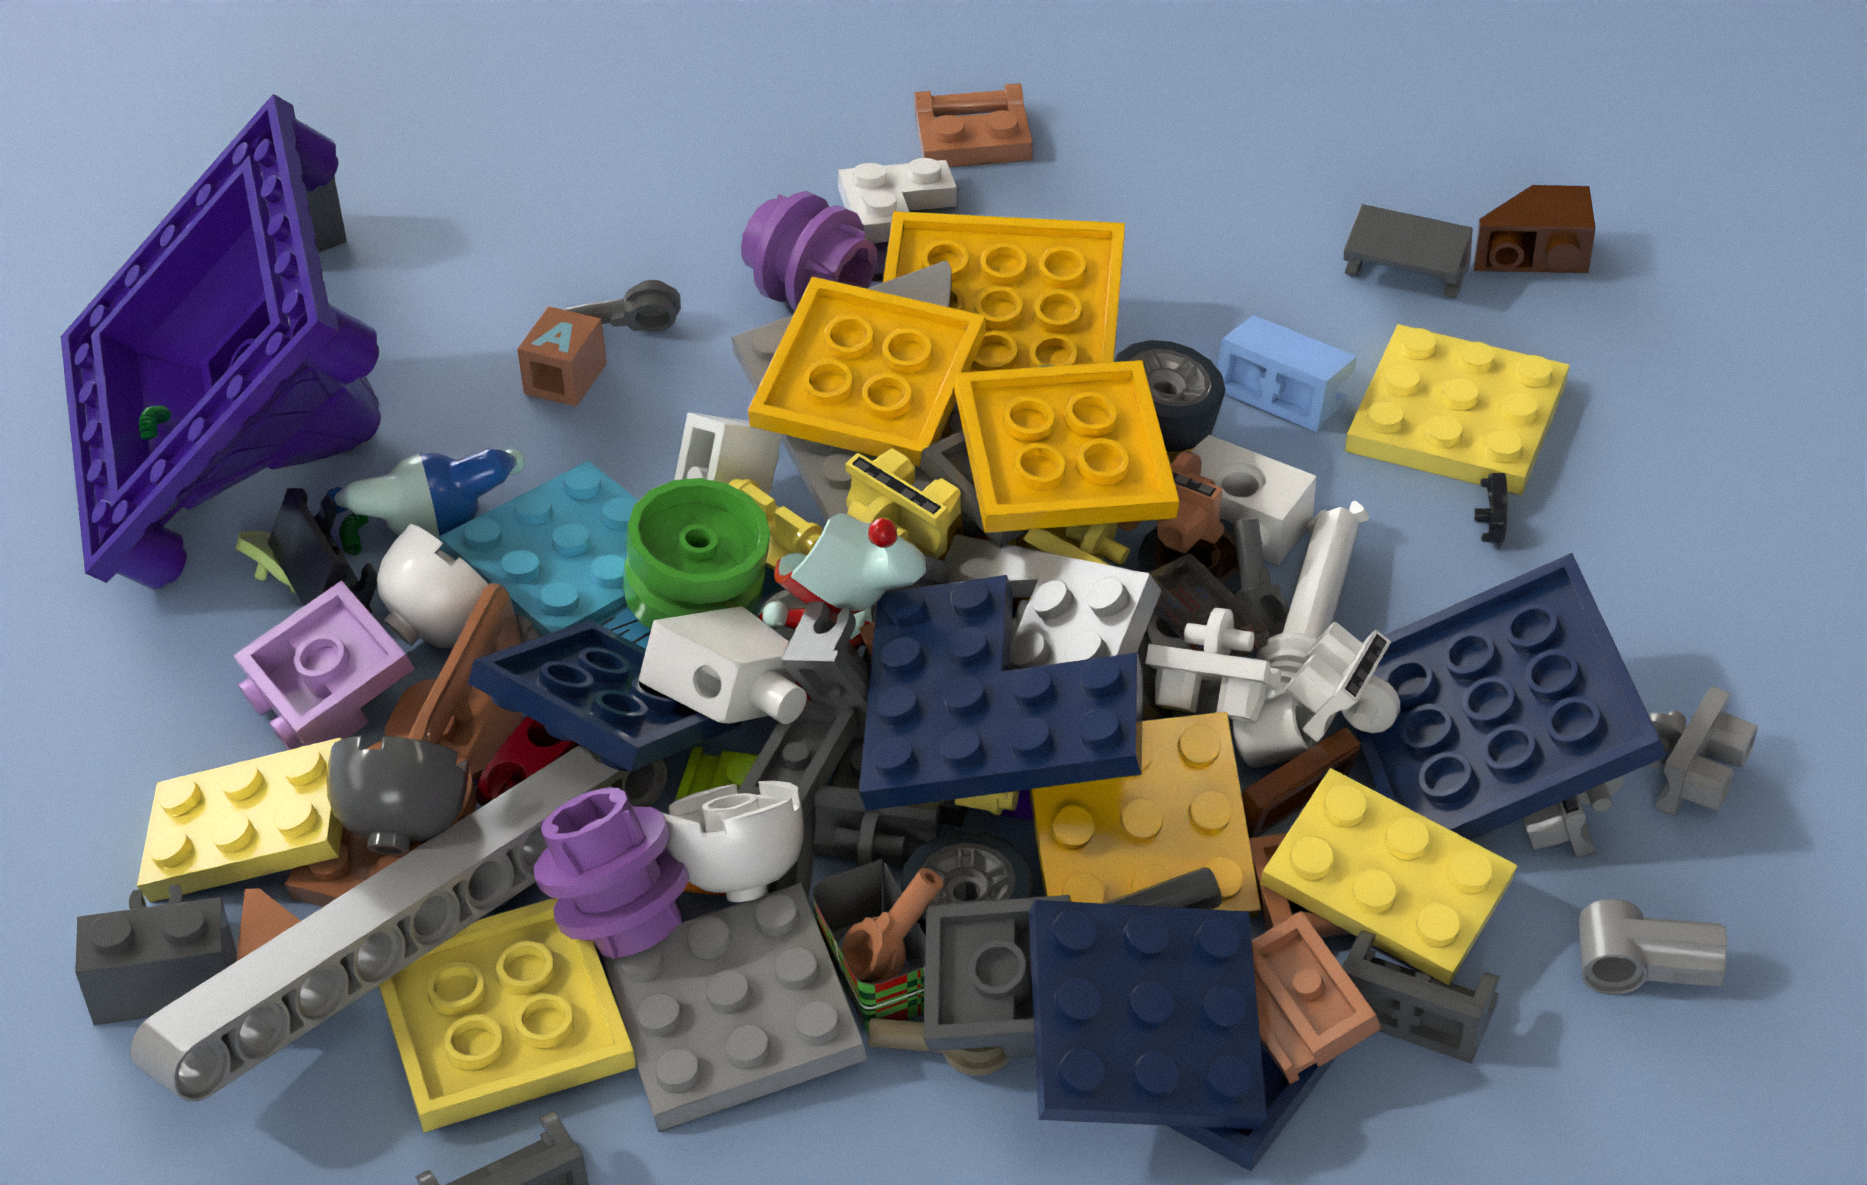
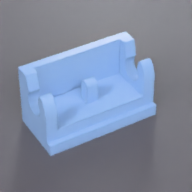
[1217,315,1357,432]

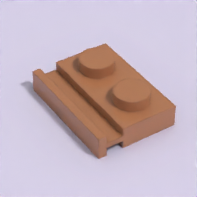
[1252,911,1382,1085]

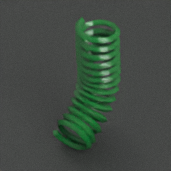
[139,405,171,440]
[339,513,369,556]

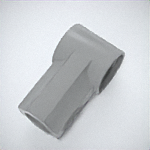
[1579,899,1727,995]

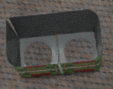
[812,859,926,1034]

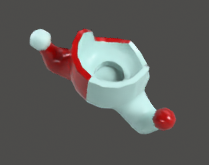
[762,513,926,630]

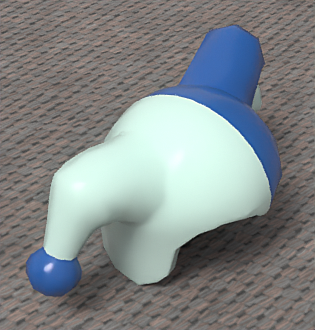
[325,448,525,540]

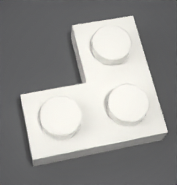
[838,158,957,243]

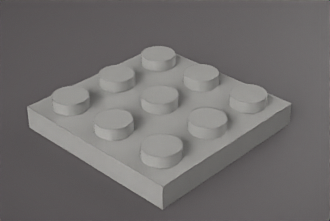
[601,883,867,1132]

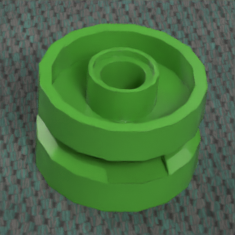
[623,478,771,629]

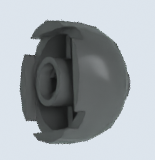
[327,736,470,856]

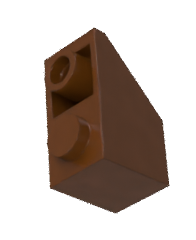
[1473,185,1596,273]

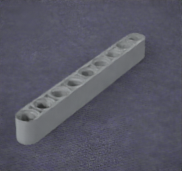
[130,745,667,1102]

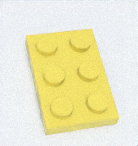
[137,737,343,902]
[1260,768,1518,986]

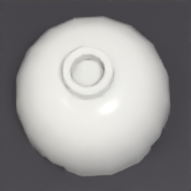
[377,524,488,648]
[663,781,804,902]

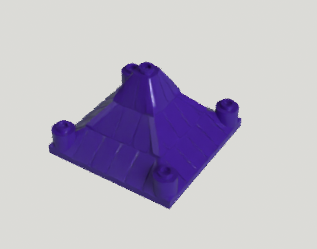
[60,94,381,590]

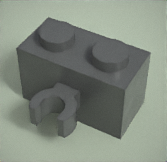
[75,884,237,1025]

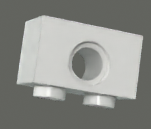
[1191,435,1317,566]

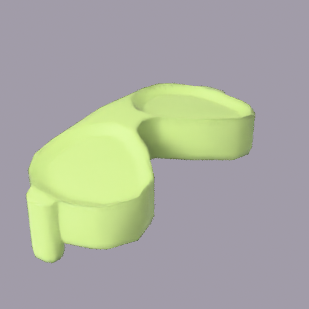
[235,531,296,593]

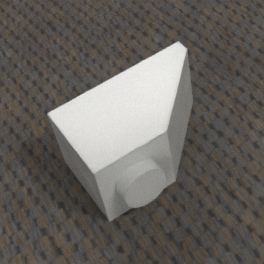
[674,412,782,495]

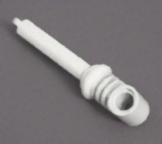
[1232,501,1369,769]

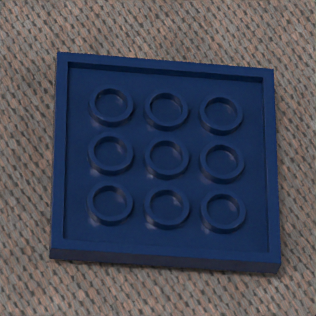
[1354,553,1667,840]

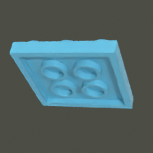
[439,461,639,636]

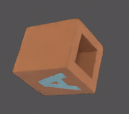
[517,306,607,407]

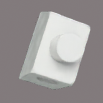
[638,606,807,724]

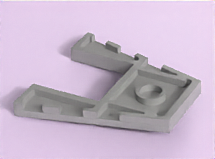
[944,535,1162,670]

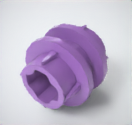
[741,191,877,310]
[534,787,690,959]

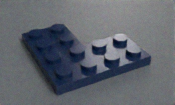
[859,575,1143,811]

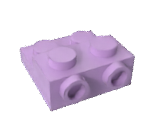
[233,580,414,750]

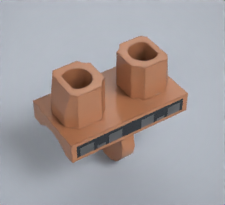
[1118,451,1224,554]

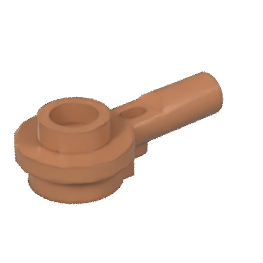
[841,868,944,984]

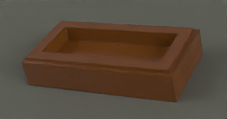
[1242,726,1361,838]

